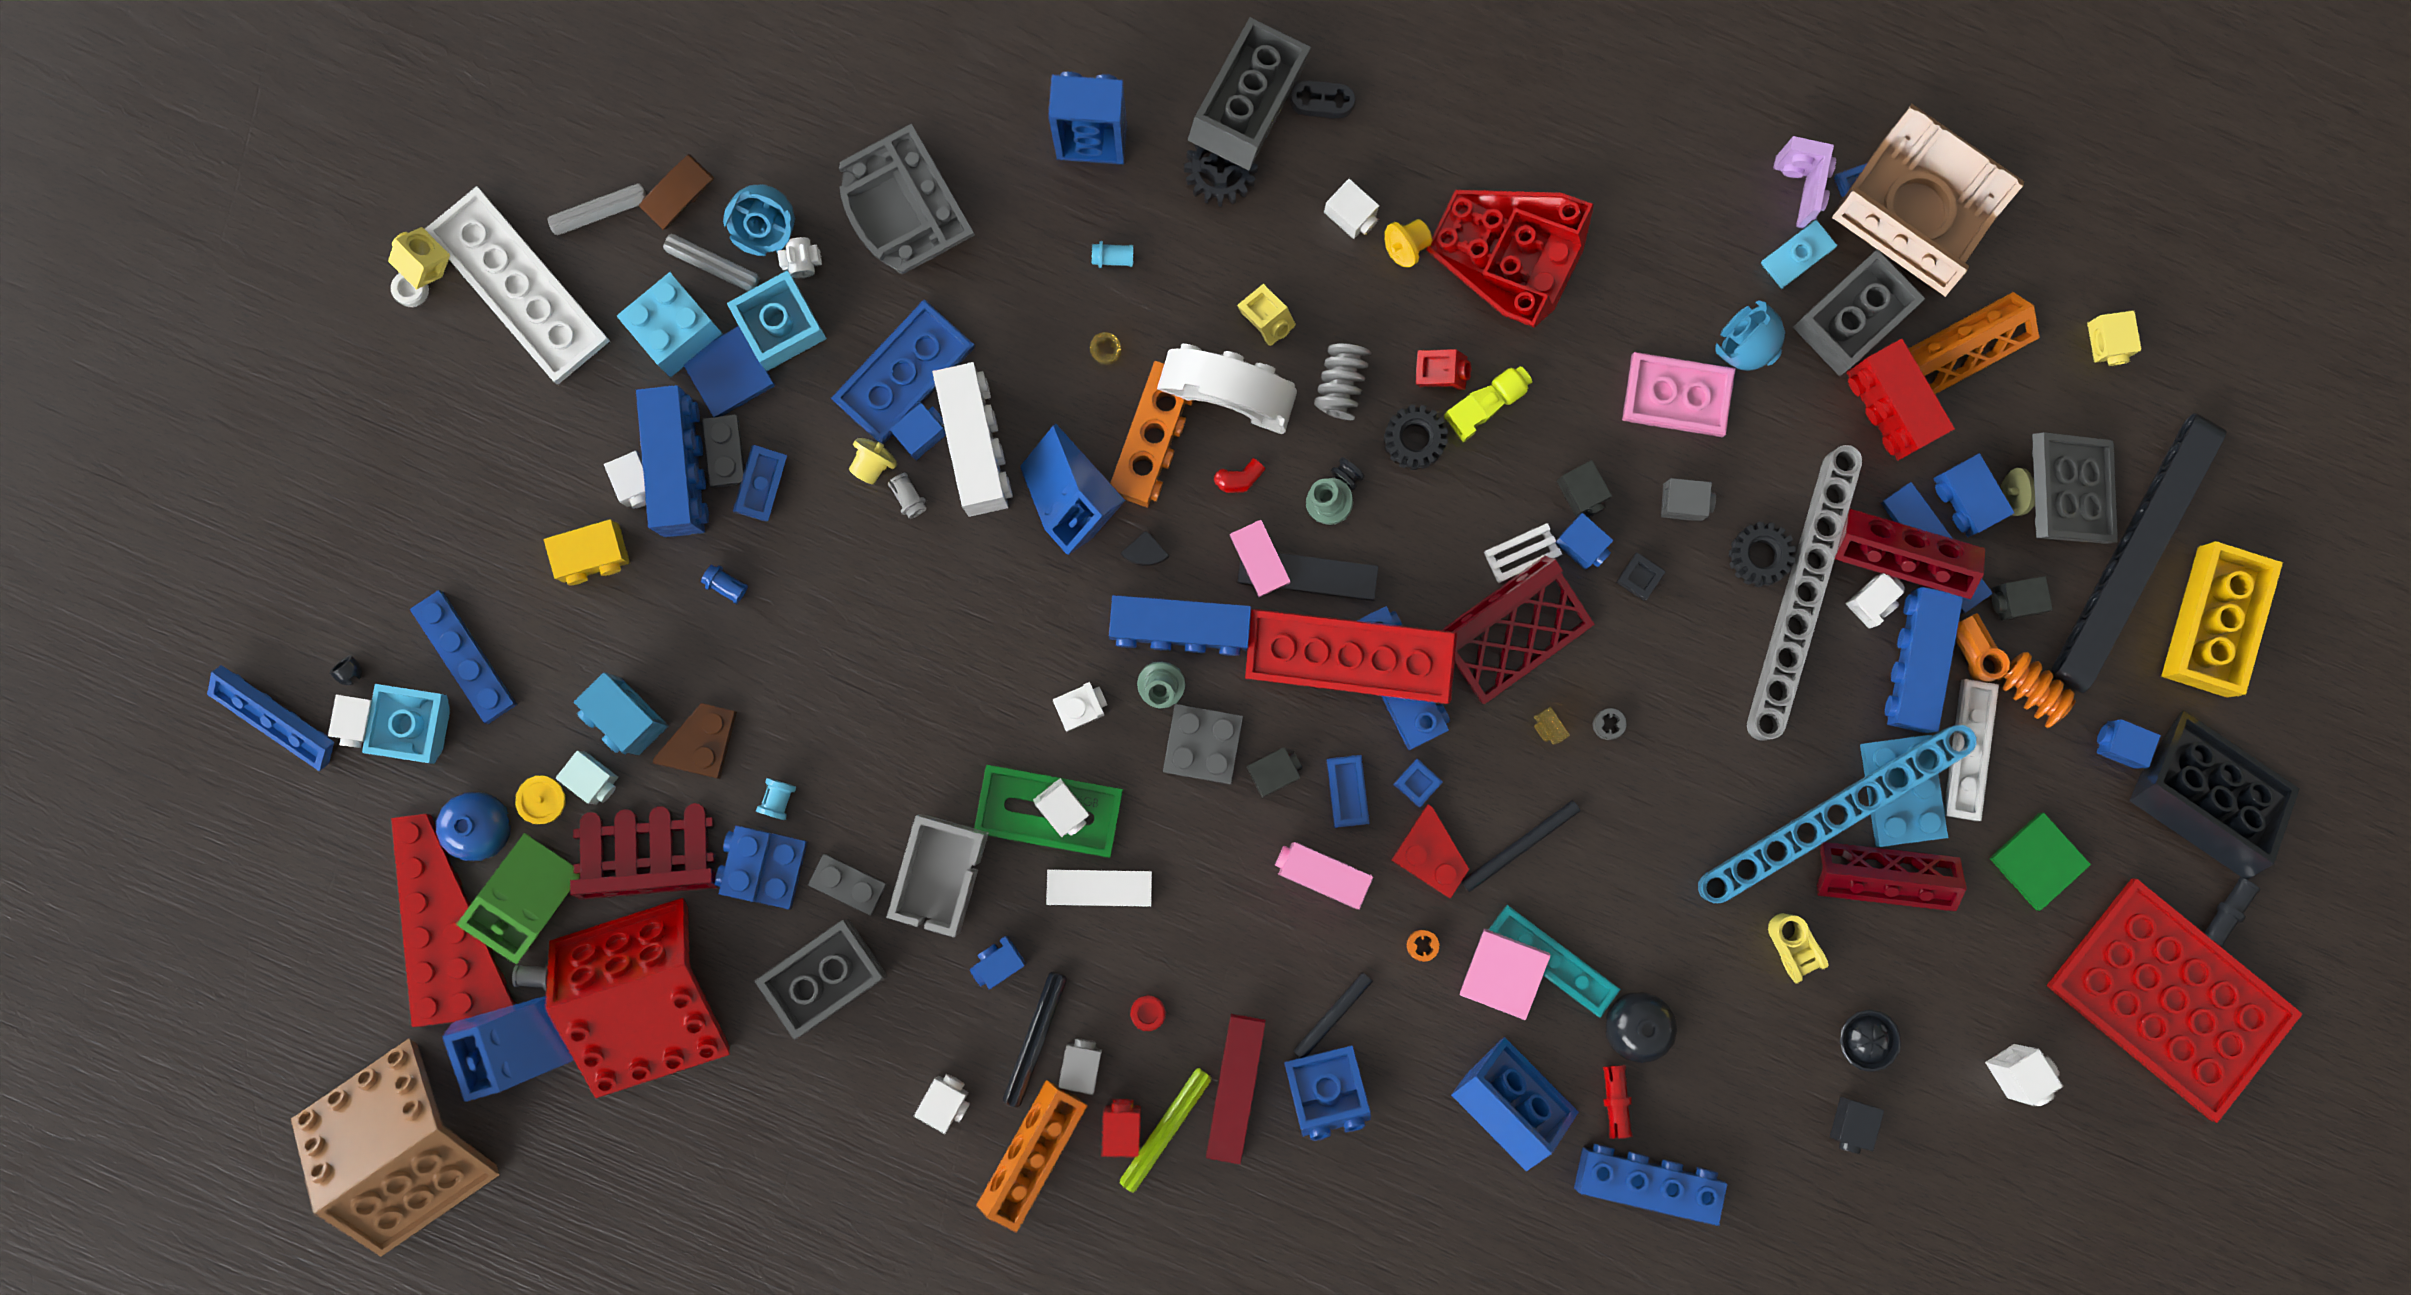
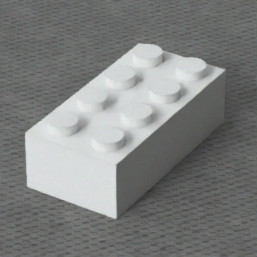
[932,362,1013,517]

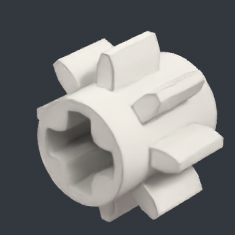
[777,237,822,278]

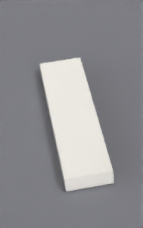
[1944,679,1999,821]

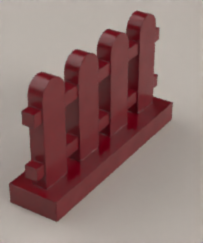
[570,803,719,900]

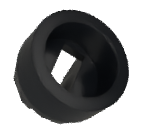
[329,655,362,686]

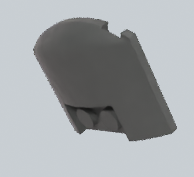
[839,124,975,274]

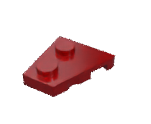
[1391,804,1469,899]

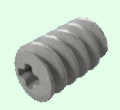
[1314,344,1371,420]

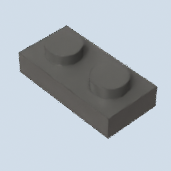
[702,415,745,488]
[808,854,887,916]

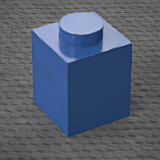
[890,403,946,461]
[1555,513,1614,570]
[2096,719,2161,769]

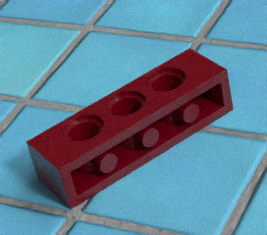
[1835,509,1985,599]

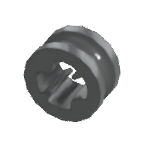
[1593,708,1627,740]

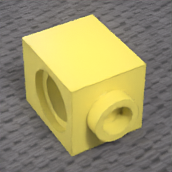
[388,227,450,290]
[2088,311,2142,366]

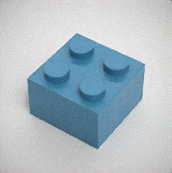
[573,672,669,755]

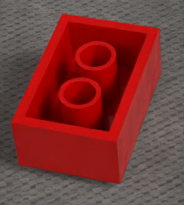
[1847,339,1955,460]

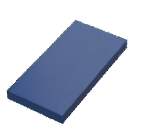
[831,299,975,445]

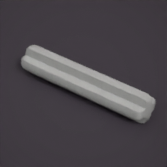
[548,184,647,235]
[663,234,760,291]

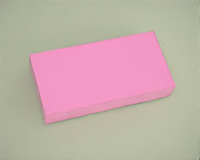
[1230,520,1290,597]

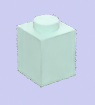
[556,750,618,805]

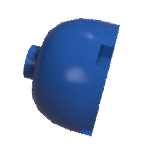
[436,792,511,861]

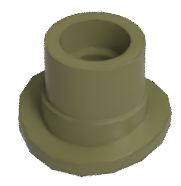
[2000,468,2035,516]

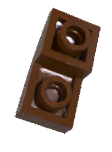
[638,154,715,230]

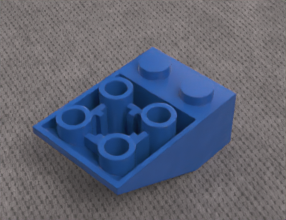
[1020,424,1126,555]
[442,996,574,1102]

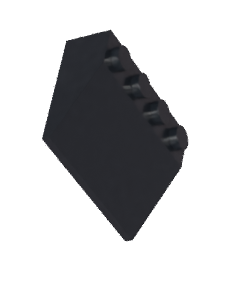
[2130,710,2300,880]

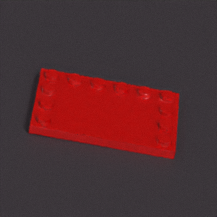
[2046,878,2302,1123]

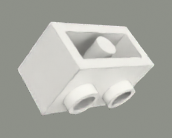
[1985,1044,2063,1106]

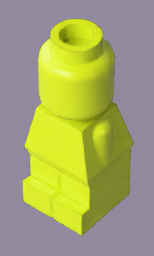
[1444,366,1532,442]

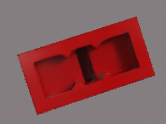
[1102,1099,1141,1157]

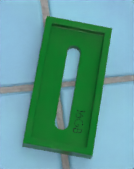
[974,765,1123,858]

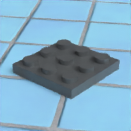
[2032,432,2118,544]

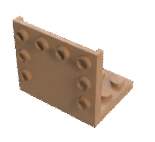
[291,1038,499,1256]

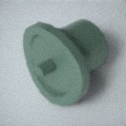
[1306,478,1354,525]
[1137,661,1186,708]

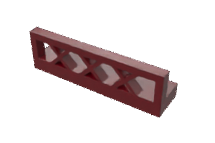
[1817,842,1967,911]

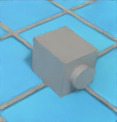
[1058,1038,1102,1094]

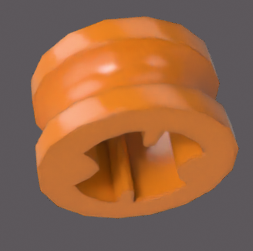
[1407,930,1439,962]

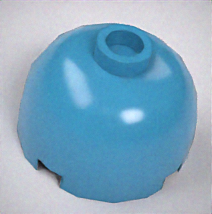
[723,185,795,256]
[1715,301,1785,371]

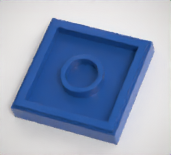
[684,326,775,417]

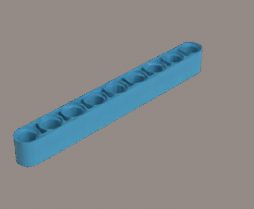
[1698,725,1977,903]

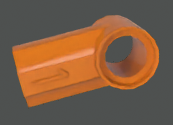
[1955,613,2010,683]

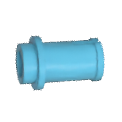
[1092,241,1133,268]

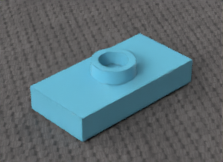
[1761,220,1837,289]

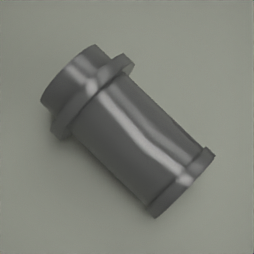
[512,964,548,992]

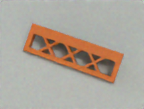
[1908,292,2039,394]

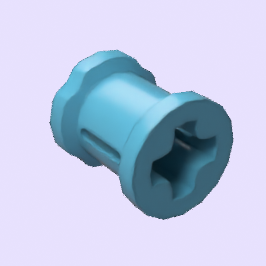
[756,778,796,820]

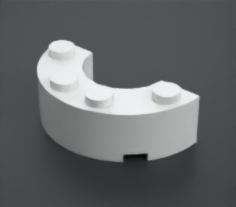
[1157,344,1297,434]

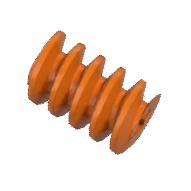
[1997,652,2076,728]

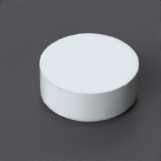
[391,273,429,307]

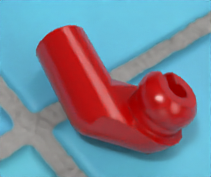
[1214,458,1266,493]

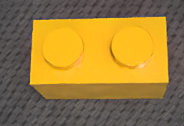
[544,519,630,586]

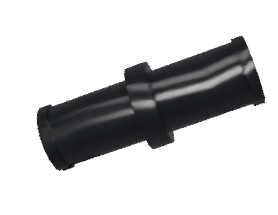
[2203,877,2260,948]

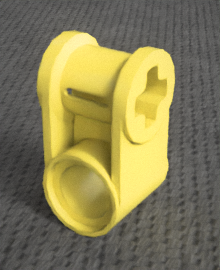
[1768,913,1828,983]

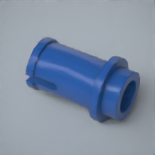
[701,565,748,604]

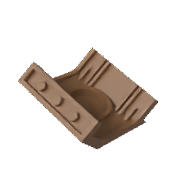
[1832,104,2024,297]

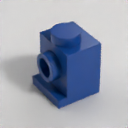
[969,935,1027,989]

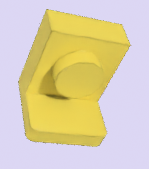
[1237,284,1295,346]

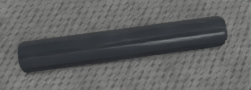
[1003,972,1067,1107]

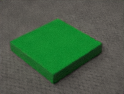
[1989,812,2091,911]

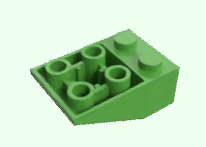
[456,833,581,965]

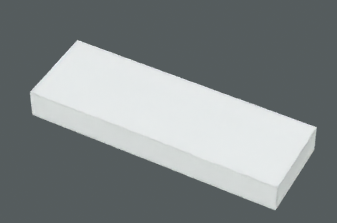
[1046,870,1152,906]

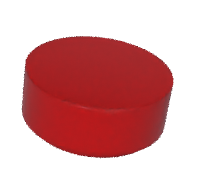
[1131,995,1166,1031]

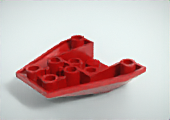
[1426,190,1594,328]

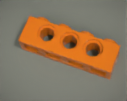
[1110,361,1193,508]
[977,1080,1087,1232]

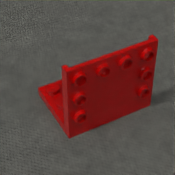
[546,898,730,1098]

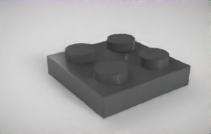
[1163,704,1243,785]

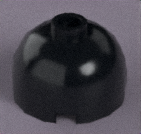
[1605,992,1677,1063]

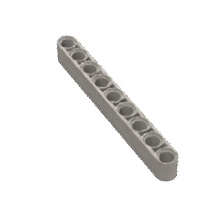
[1747,445,1862,741]

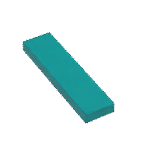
[1488,905,1621,1017]

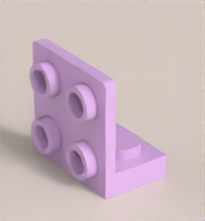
[1774,136,1836,228]

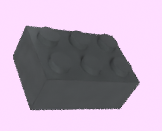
[1793,249,1925,376]
[755,919,888,1040]

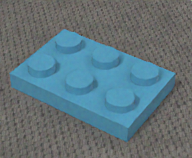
[1860,735,1948,847]

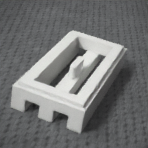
[1484,523,1562,583]

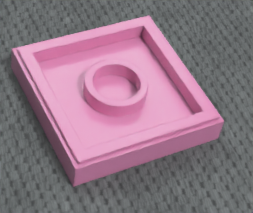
[1460,928,1550,1020]

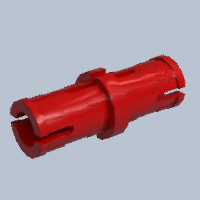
[1603,1065,1633,1138]

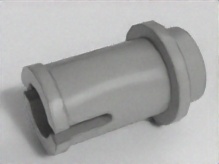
[888,473,927,519]

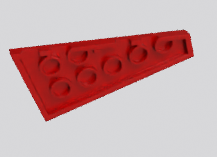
[391,814,516,1027]

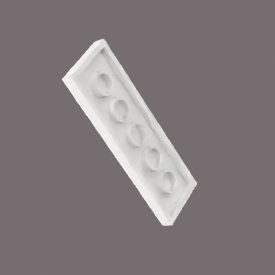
[425,186,610,385]

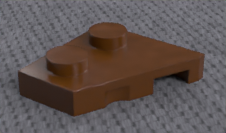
[653,703,737,779]

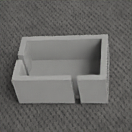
[887,814,989,937]

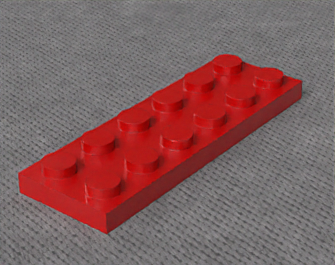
[1245,609,1458,704]

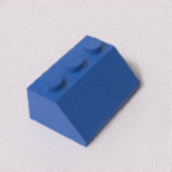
[1451,1037,1579,1171]

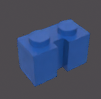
[1933,453,2014,537]

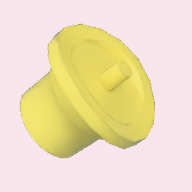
[849,438,897,484]

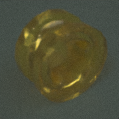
[1090,332,1122,365]

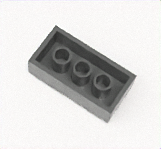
[1188,17,1311,170]

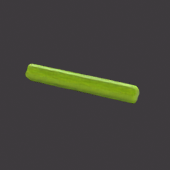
[1120,1068,1211,1192]

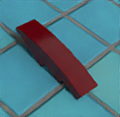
[1206,1014,1266,1164]

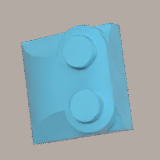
[362,684,450,764]

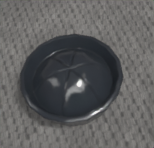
[1840,1010,1901,1072]

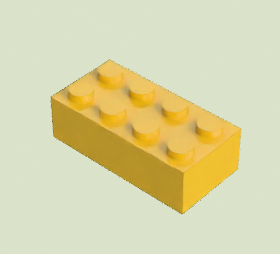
[2161,541,2283,698]

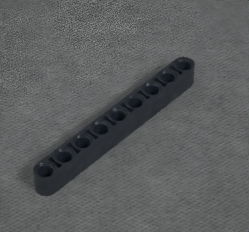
[2051,413,2227,693]

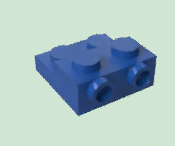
[715,826,808,910]
[1284,1046,1371,1140]

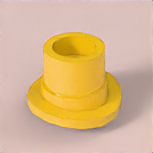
[1385,220,1432,267]
[515,776,565,824]

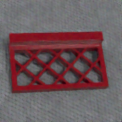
[1441,555,1595,705]

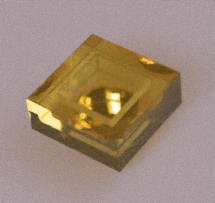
[1534,707,1570,745]

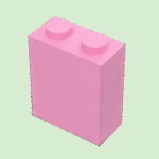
[1275,842,1373,909]

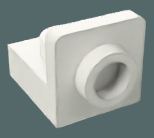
[1053,682,1107,732]

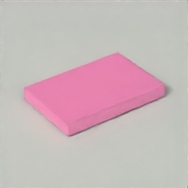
[1622,352,1735,437]

